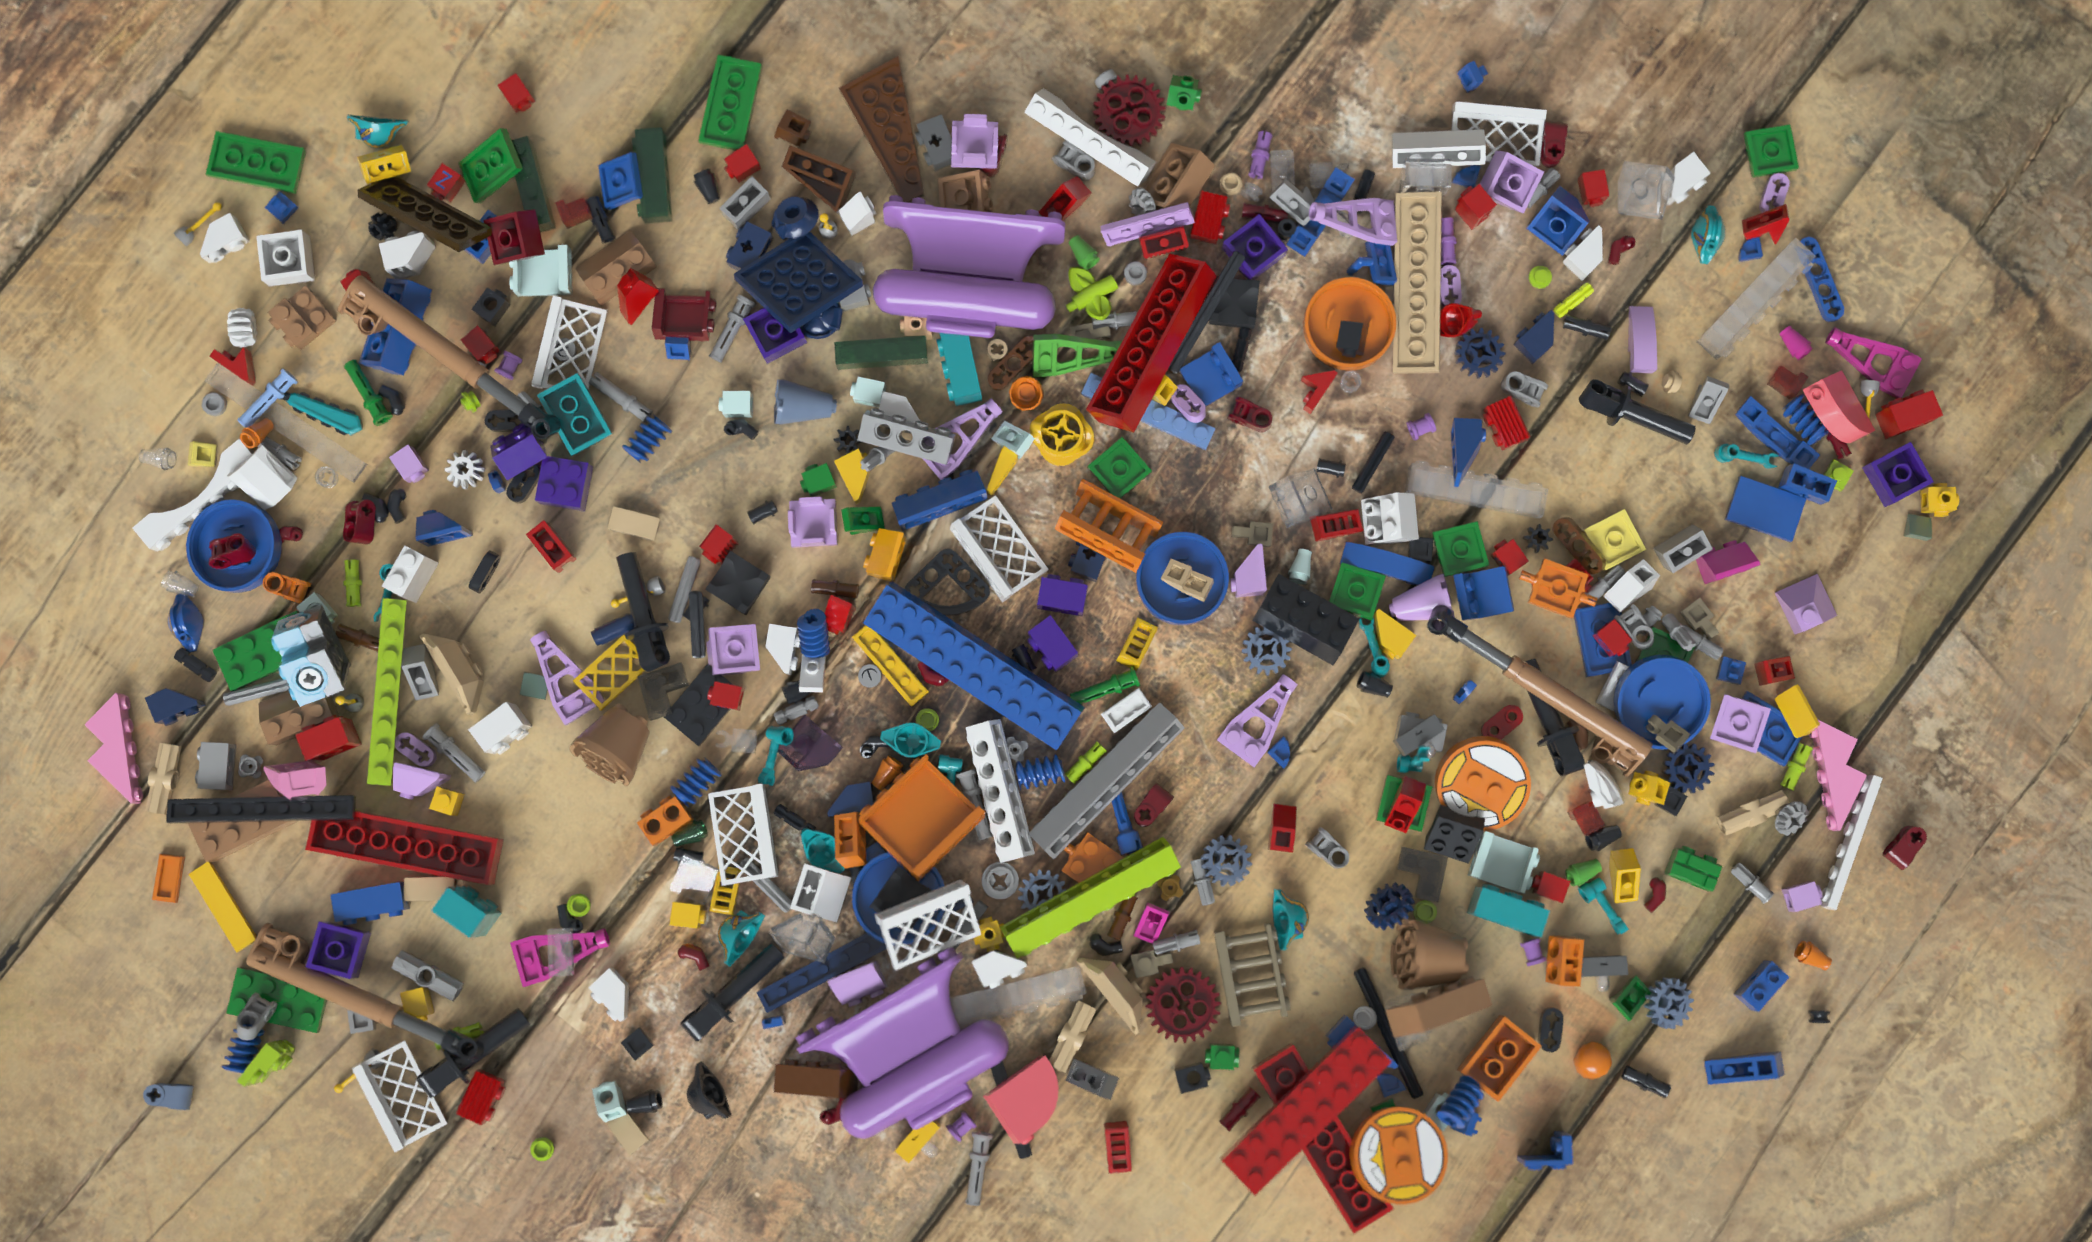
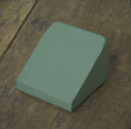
[1904,514,1932,541]
[520,672,548,700]

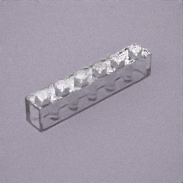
[1696,238,1816,360]
[1404,461,1549,519]
[950,965,1087,1030]

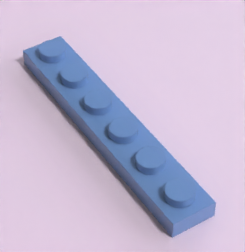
[1081,373,1216,450]

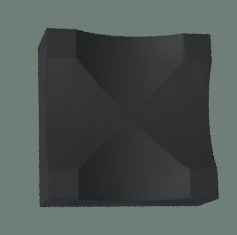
[1209,276,1260,329]
[705,551,771,615]
[1424,804,1485,864]
[869,866,933,934]

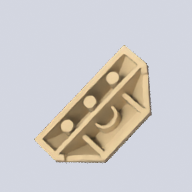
[420,633,484,715]
[1076,957,1143,1035]

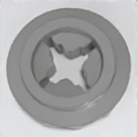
[1129,188,1156,216]
[1775,801,1809,836]
[982,862,1019,899]

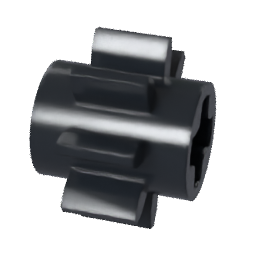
[368,212,397,241]
[833,426,862,454]
[1523,524,1553,554]

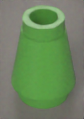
[1068,235,1100,270]
[1565,859,1602,887]

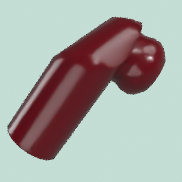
[1608,235,1636,265]
[279,526,303,543]
[917,662,949,687]
[1643,877,1666,913]
[677,943,710,971]
[820,1097,847,1125]

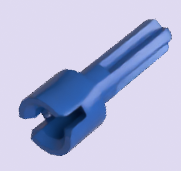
[1112,792,1143,856]

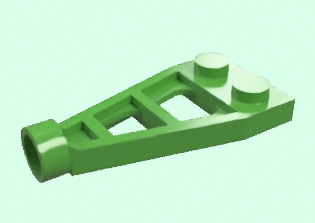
[1032,334,1123,377]

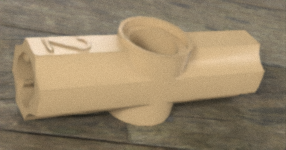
[145,743,182,815]
[1716,790,1790,836]
[1049,1000,1097,1073]

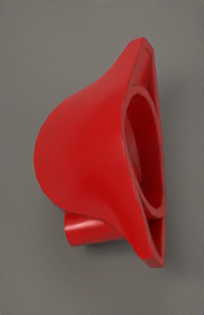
[1440,303,1482,338]

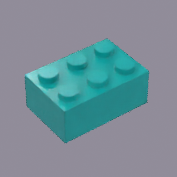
[936,333,982,407]
[537,373,613,456]
[1467,884,1550,938]
[431,885,502,938]

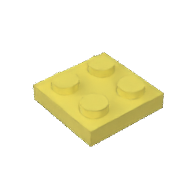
[1583,509,1646,571]

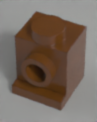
[774,109,812,148]

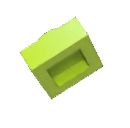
[1823,459,1854,491]

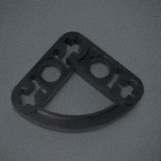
[905,549,990,616]

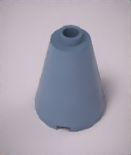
[774,379,837,425]

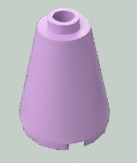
[1389,574,1455,621]

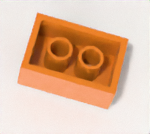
[1457,1015,1542,1102]

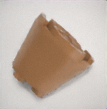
[569,704,650,787]
[1390,918,1469,990]

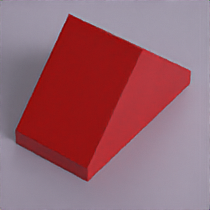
[1754,656,1795,686]

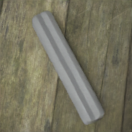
[668,556,700,623]
[223,678,290,706]
[739,858,792,913]

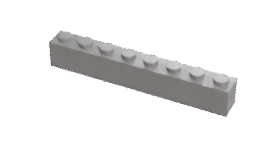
[1028,702,1185,859]

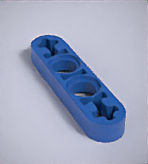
[1796,237,1845,322]

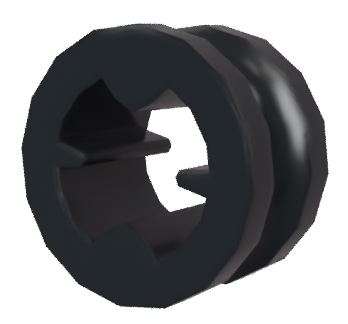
[1808,1010,1830,1023]

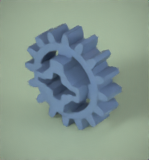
[1241,627,1292,676]
[1201,835,1252,886]
[1018,870,1066,911]
[1644,977,1694,1029]

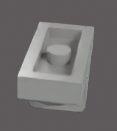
[1270,179,1315,227]
[1688,376,1729,424]

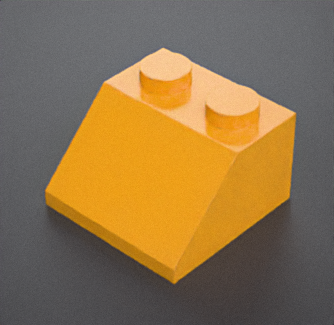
[863,528,907,582]

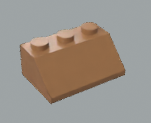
[1143,143,1215,211]
[575,230,657,306]
[258,691,340,746]

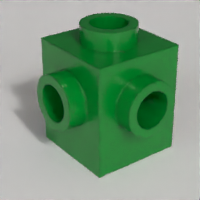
[1166,75,1202,110]

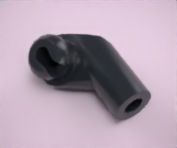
[378,385,406,415]
[724,419,759,440]
[387,488,406,524]
[361,493,389,523]
[860,735,890,759]
[557,904,583,933]
[1090,933,1123,956]

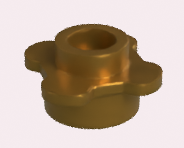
[1157,875,1183,901]

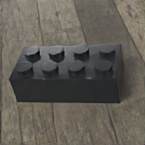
[1252,574,1359,665]

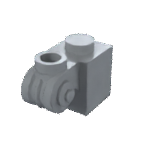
[840,259,872,312]

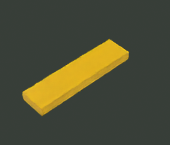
[852,625,929,707]
[189,862,257,952]

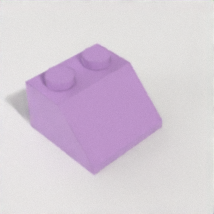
[1480,151,1544,214]

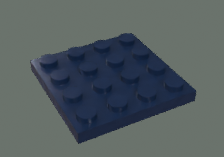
[734,232,863,333]

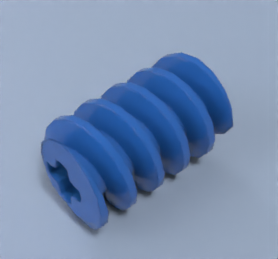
[1782,394,1829,446]
[622,414,672,463]
[797,608,830,658]
[1016,754,1065,791]
[670,757,722,807]
[221,1021,265,1073]
[1437,1075,1484,1129]

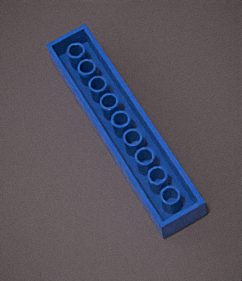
[863,581,1085,750]

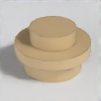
[1219,173,1242,196]
[1662,371,1682,394]

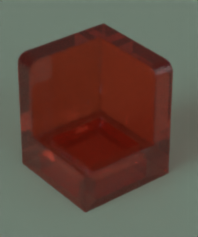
[555,198,592,229]
[1767,366,1809,399]
[1567,801,1606,836]

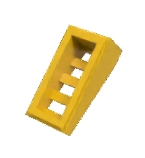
[987,446,1018,496]
[1116,617,1158,671]
[709,867,741,915]

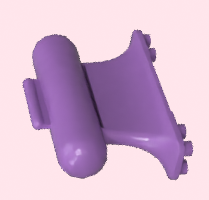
[873,195,1065,338]
[796,946,1009,1139]

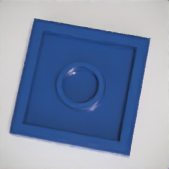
[598,152,643,210]

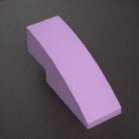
[1628,306,1657,373]

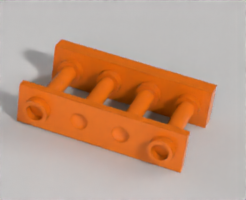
[1055,479,1164,573]

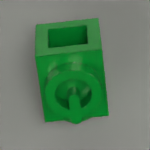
[1205,1043,1240,1070]

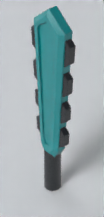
[265,388,363,436]

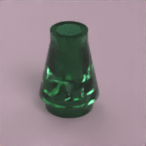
[671,820,708,847]

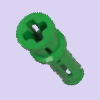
[344,360,393,426]
[1070,667,1141,705]

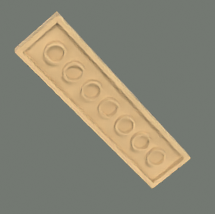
[1393,191,1442,374]

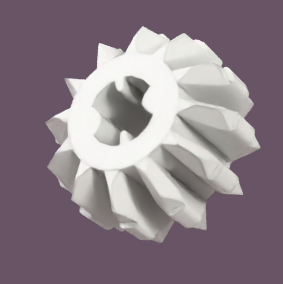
[227,308,257,347]
[445,450,485,490]

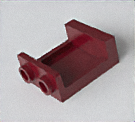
[652,288,716,341]

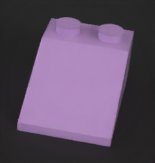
[828,961,887,1007]

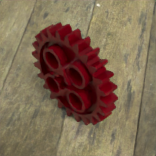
[1093,74,1166,148]
[1145,966,1221,1043]

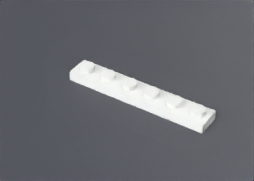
[1820,775,1883,910]

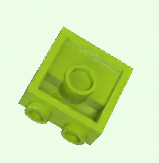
[237,1040,295,1087]

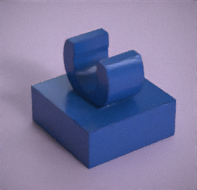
[1457,61,1488,93]
[264,191,299,224]
[665,337,691,360]
[1716,656,1746,685]
[1450,1112,1482,1137]

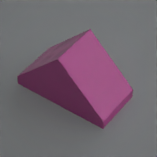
[1134,903,1170,944]

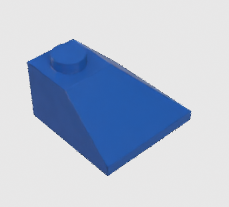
[1527,186,1590,256]
[415,510,473,547]

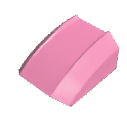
[263,761,326,799]

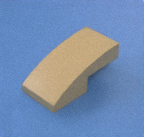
[607,506,660,541]
[1161,559,1214,602]
[404,877,455,901]
[606,1107,649,1155]

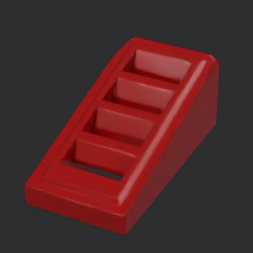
[1311,509,1364,542]
[1104,1121,1132,1174]

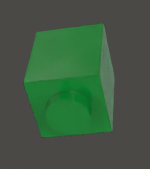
[800,463,837,497]

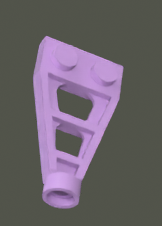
[1309,198,1397,246]
[922,398,1002,480]
[530,630,606,726]
[1217,674,1298,767]

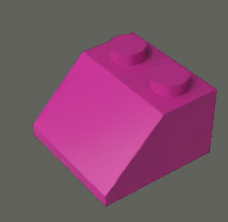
[1696,540,1760,584]

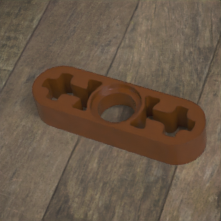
[988,336,1033,391]
[1553,517,1606,574]

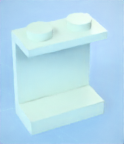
[509,245,572,297]
[1468,831,1540,893]

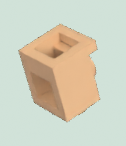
[900,316,933,339]

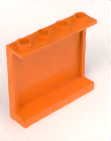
[859,754,985,882]

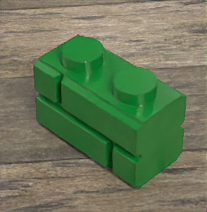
[1664,846,1722,892]

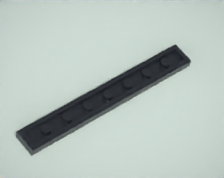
[166,795,356,824]

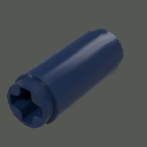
[591,613,635,646]

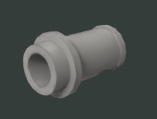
[1641,606,1662,636]

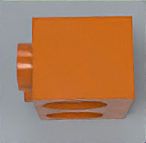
[637,795,694,846]
[834,812,867,868]
[1545,935,1584,987]

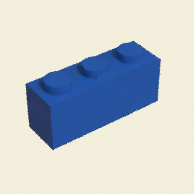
[330,882,410,926]

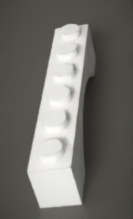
[1025,88,1156,187]
[132,439,254,552]

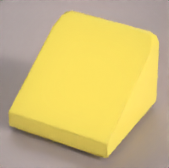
[188,441,217,467]

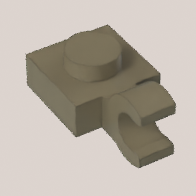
[1070,323,1111,351]
[1231,521,1273,547]
[1680,598,1719,640]
[1645,715,1690,753]
[1131,950,1173,978]

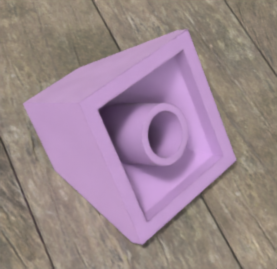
[1230,544,1267,597]
[1775,574,1837,635]
[393,762,451,800]

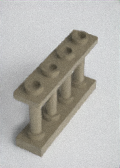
[1214,923,1291,1026]

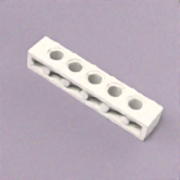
[966,719,1035,863]

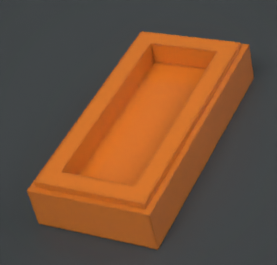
[152,854,185,903]

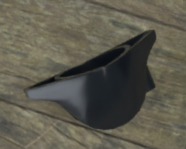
[687,1061,732,1119]

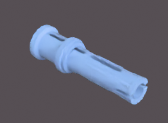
[237,368,298,428]

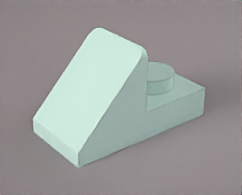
[991,421,1035,459]

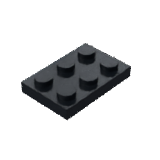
[663,664,733,747]

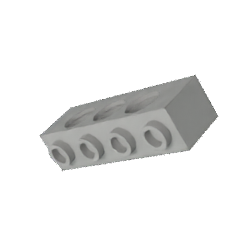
[857,408,956,465]

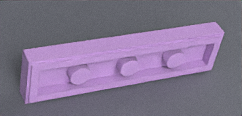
[1100,202,1195,246]

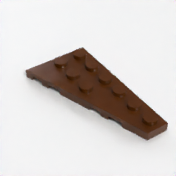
[839,56,924,203]

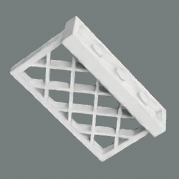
[1451,102,1547,166]
[532,296,607,389]
[950,495,1049,603]
[708,784,779,886]
[875,880,981,970]
[352,1040,447,1152]

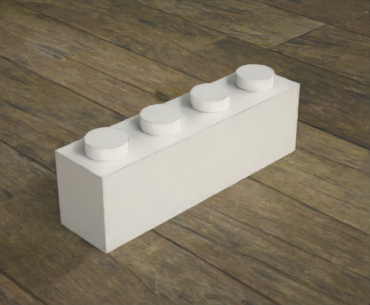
[1392,129,1486,168]

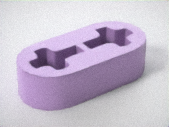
[1759,173,1789,213]
[1441,265,1462,308]
[1171,384,1206,423]
[395,733,436,767]

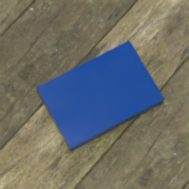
[1725,476,1807,542]
[1574,603,1632,677]
[1742,691,1802,767]

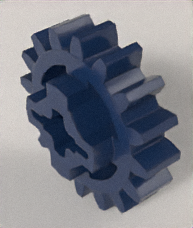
[1454,328,1506,379]
[1662,743,1715,794]
[1364,882,1415,930]

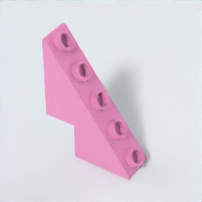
[85,693,143,804]
[1809,720,1867,831]

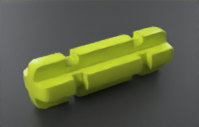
[1553,283,1594,318]

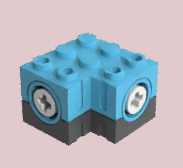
[271,604,351,706]

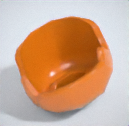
[1009,376,1044,411]
[1574,1042,1612,1080]

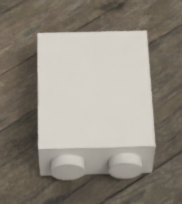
[382,545,438,603]

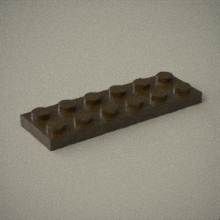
[358,176,492,252]

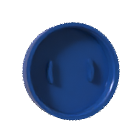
[186,500,282,593]
[1136,532,1229,625]
[1613,655,1711,749]
[852,852,946,946]

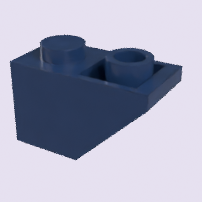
[1514,310,1554,365]
[145,688,206,726]
[827,782,875,817]

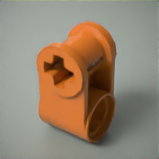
[263,572,312,604]

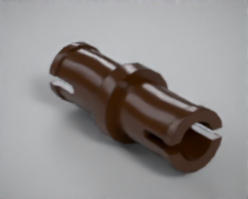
[811,579,859,599]
[336,623,379,652]
[1107,896,1138,941]

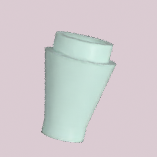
[1288,549,1312,585]

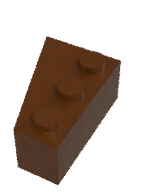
[782,145,857,215]
[774,1059,858,1099]

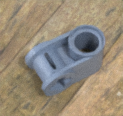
[143,1083,193,1110]

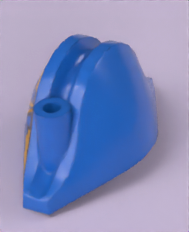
[167,593,203,653]

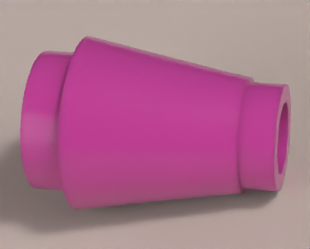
[1779,326,1813,360]

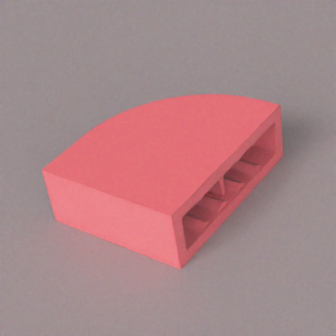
[1803,370,1876,443]
[983,1055,1058,1145]

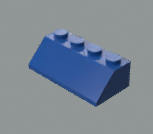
[358,278,432,376]
[892,469,988,531]

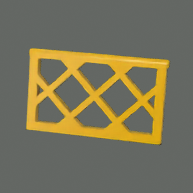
[573,635,645,711]

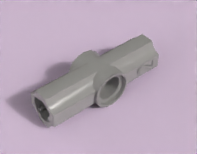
[392,950,464,1001]

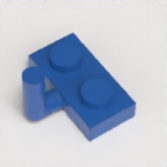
[1347,241,1397,285]

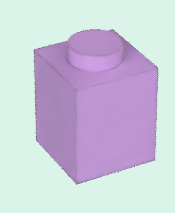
[389,445,429,483]
[1781,881,1822,912]

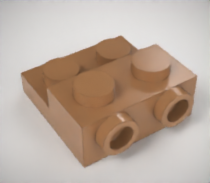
[938,170,994,212]
[267,285,336,350]

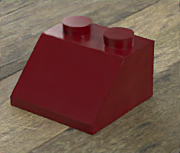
[483,209,545,265]

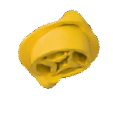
[1030,403,1095,466]

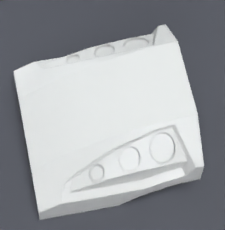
[227,443,297,510]
[1584,760,1625,809]

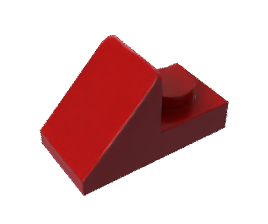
[1742,204,1790,245]
[209,347,256,386]
[1301,370,1338,414]

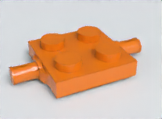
[1519,558,1597,619]
[1061,832,1124,883]

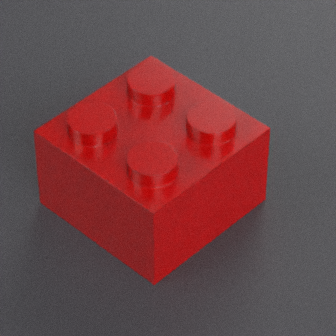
[1875,389,1944,440]
[295,715,362,763]

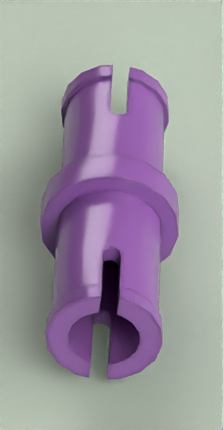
[1249,131,1272,179]
[1441,217,1457,266]

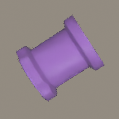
[494,351,523,380]
[1407,413,1436,441]
[1520,937,1547,966]
[946,1111,977,1142]

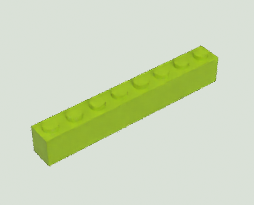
[367,598,407,786]
[1000,837,1181,959]

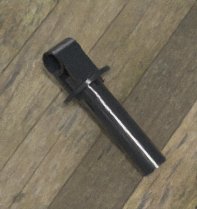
[1579,379,1696,445]
[616,552,670,672]
[1525,659,1585,776]
[680,943,785,1042]
[416,1007,531,1098]

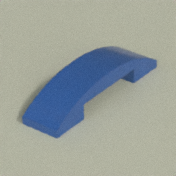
[1286,167,1355,257]
[1735,396,1820,469]
[1340,542,1435,586]

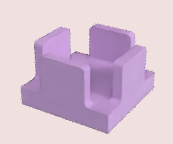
[951,114,998,168]
[788,497,838,548]
[706,624,760,676]
[1710,694,1771,753]

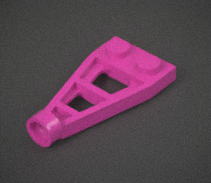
[1825,327,1922,399]
[510,928,610,987]

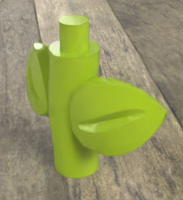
[1065,267,1119,320]

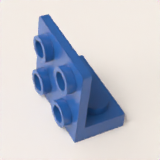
[1180,342,1243,407]
[1453,566,1514,621]
[1517,1131,1573,1170]

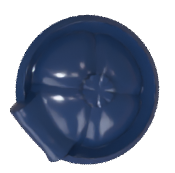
[771,197,819,240]
[799,303,843,339]

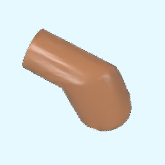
[1567,719,1588,751]

